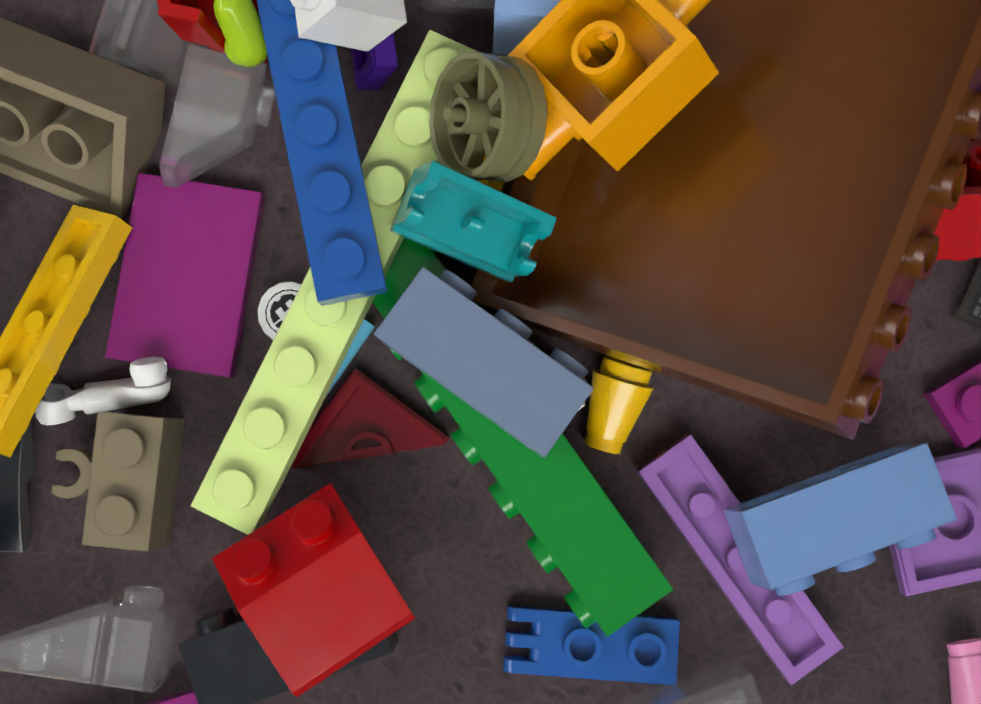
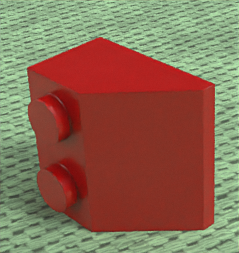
[212,483,415,698]

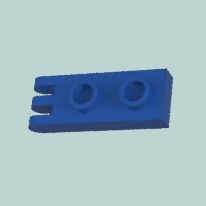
[503,605,680,685]

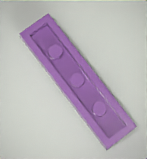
[636,434,844,686]

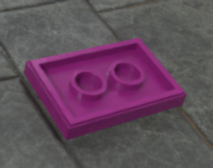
[105,173,266,378]

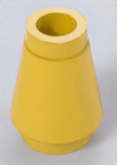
[584,356,654,454]

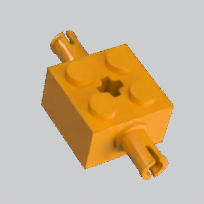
[508,0,719,181]

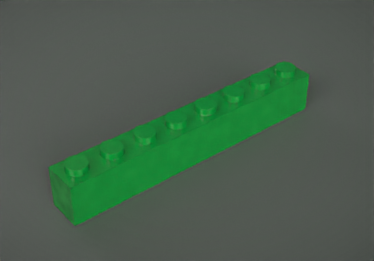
[361,161,673,637]

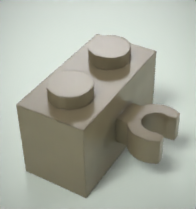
[51,412,184,552]

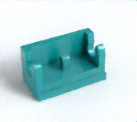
[390,161,557,283]

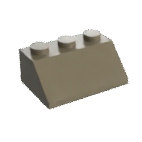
[0,18,165,220]

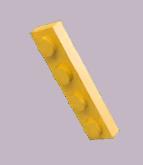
[0,204,132,458]

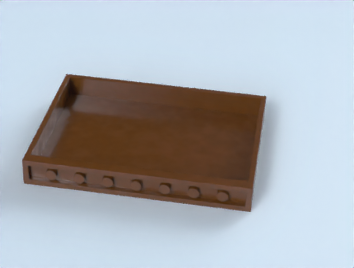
[471,0,981,440]

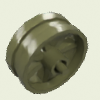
[429,52,547,182]

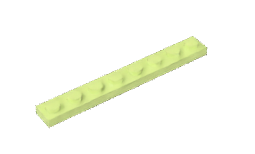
[191,30,478,535]

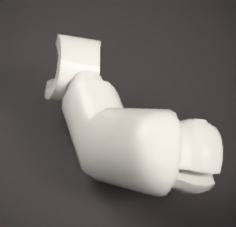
[35,357,171,426]

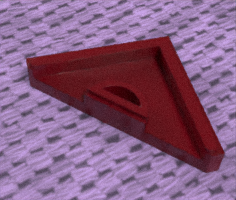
[291,369,450,469]

